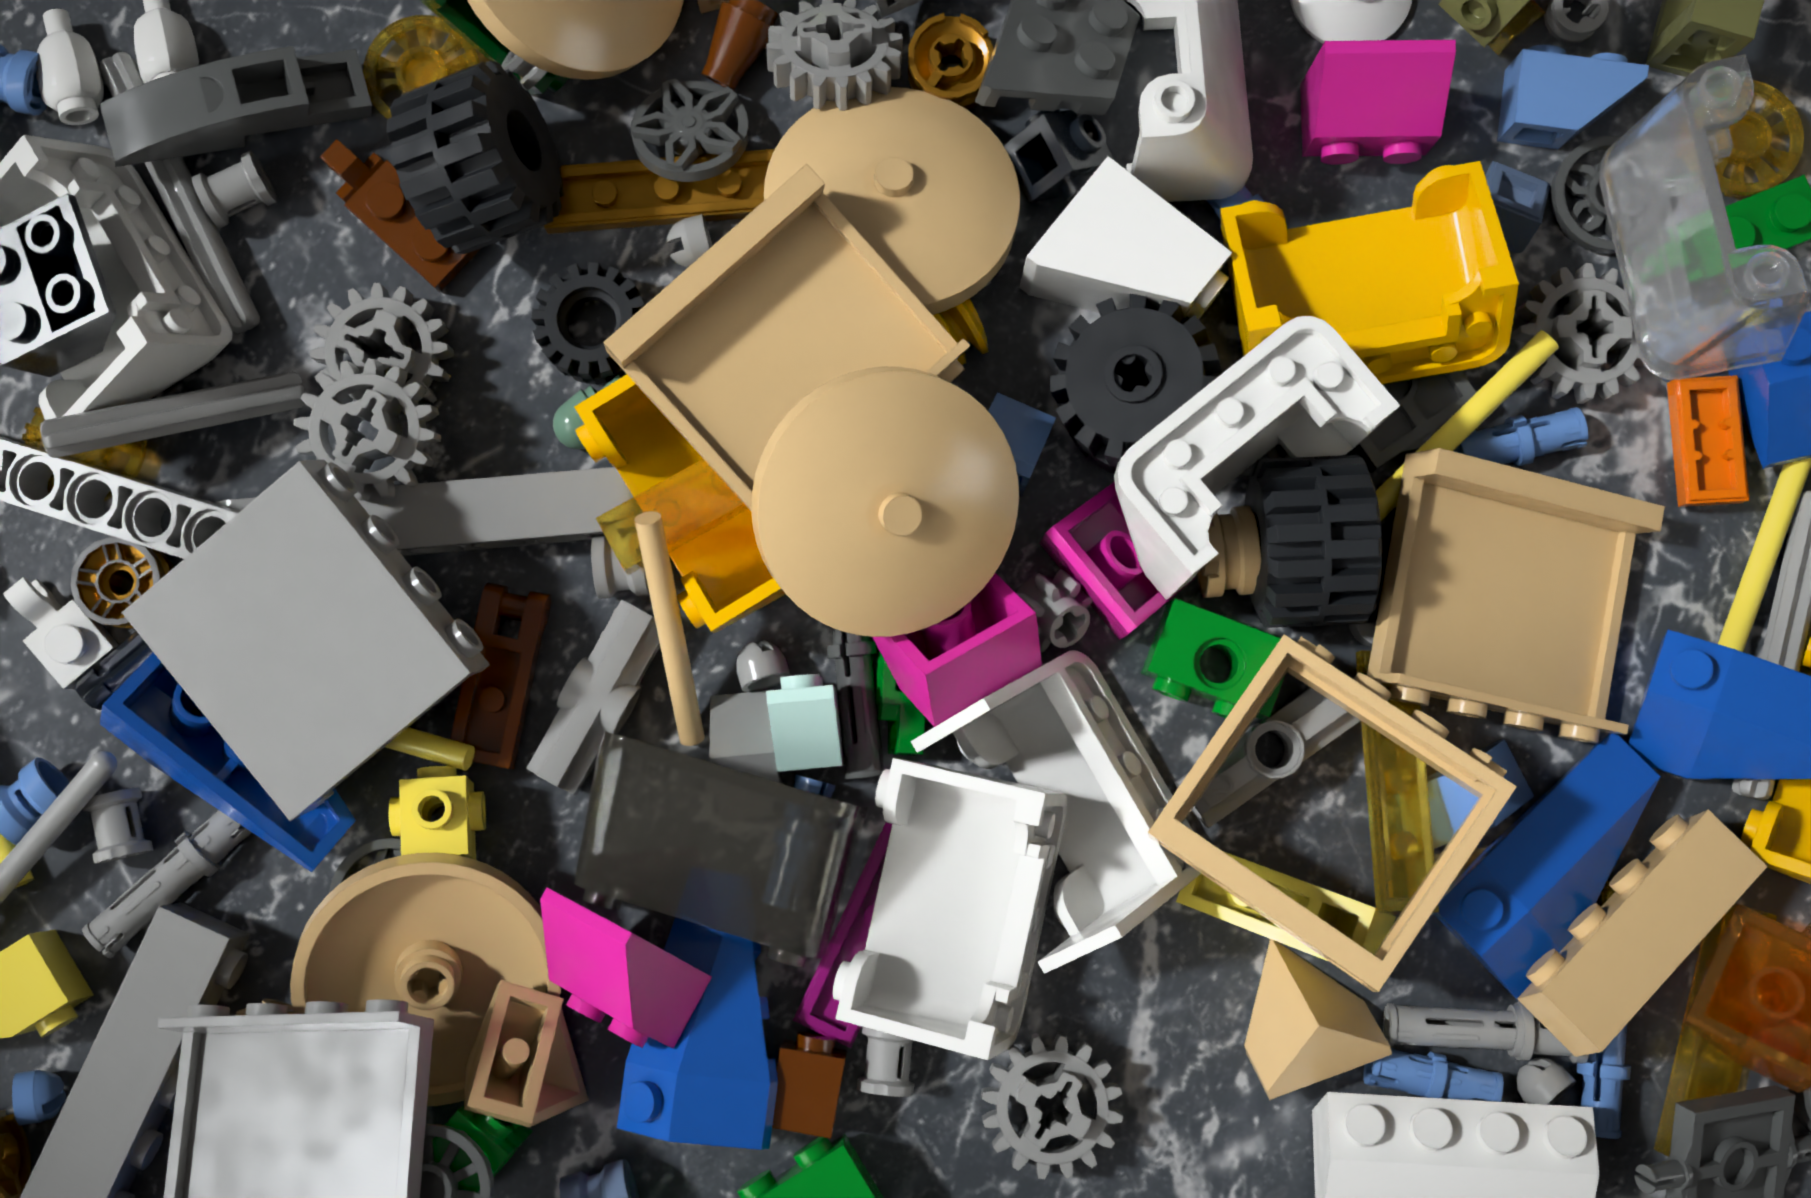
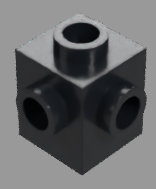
[1004,109,1116,203]

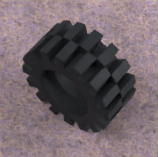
[531,262,646,384]

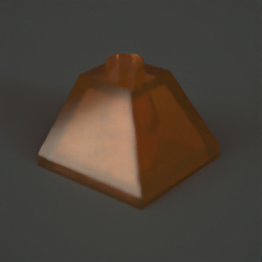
[1684,904,1811,1093]

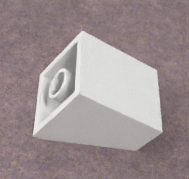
[1019,156,1232,319]

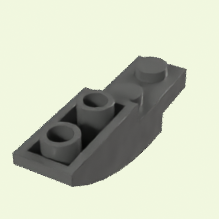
[100,46,372,167]

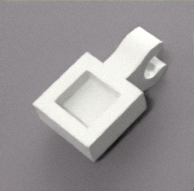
[3,577,119,689]

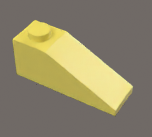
[1176,851,1396,961]
[0,930,94,1038]

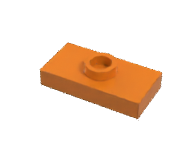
[1667,375,1749,507]

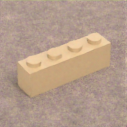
[1517,809,1768,1057]

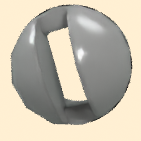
[666,214,713,268]
[736,640,791,692]
[1516,1057,1576,1105]

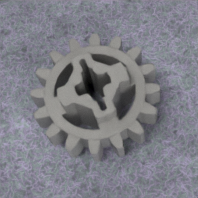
[766,0,903,111]
[1512,263,1658,404]
[310,283,454,421]
[294,358,441,501]
[981,1032,1123,1180]

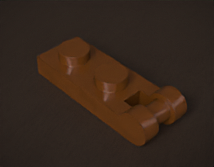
[450,582,551,769]

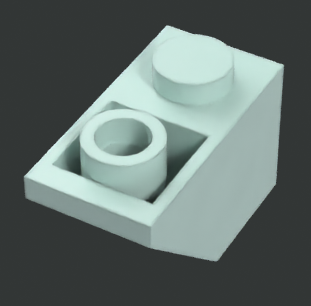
[766,674,844,772]

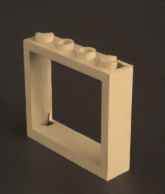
[1148,634,1517,992]

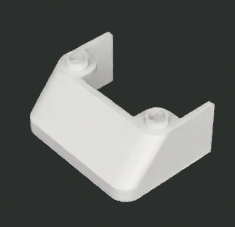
[911,650,1201,974]

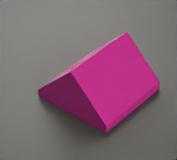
[1039,481,1195,640]

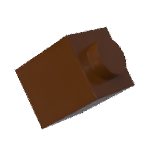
[772,1032,847,1139]

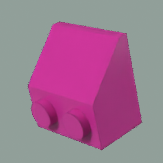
[1300,40,1456,165]
[873,573,1042,727]
[540,888,712,1049]

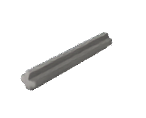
[40,371,305,458]

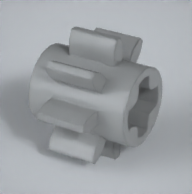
[1016,569,1093,652]

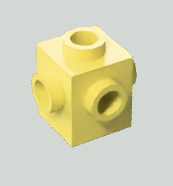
[389,766,486,860]

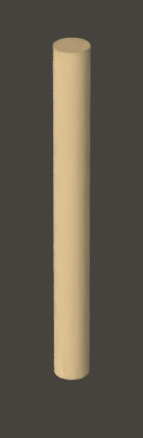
[634,511,705,746]

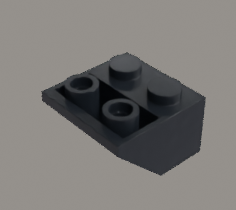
[0,193,116,377]

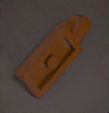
[320,139,480,293]

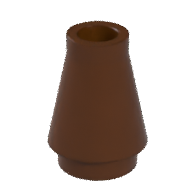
[701,0,779,91]

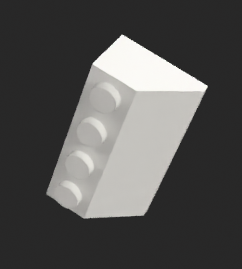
[1312,1092,1599,1198]

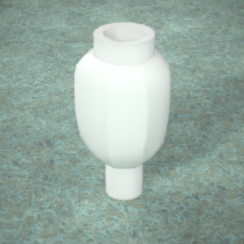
[134,0,199,83]
[36,9,104,125]

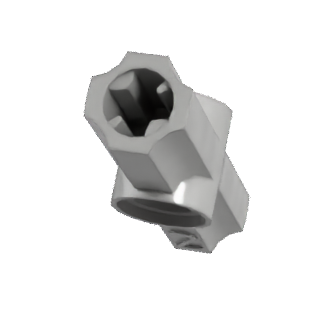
[526,600,660,795]
[1174,687,1361,828]

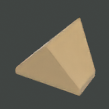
[1244,939,1392,1100]
[464,980,589,1127]

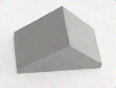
[709,690,785,823]

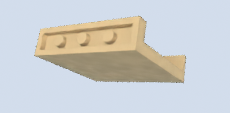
[603,163,970,511]
[1367,448,1665,744]

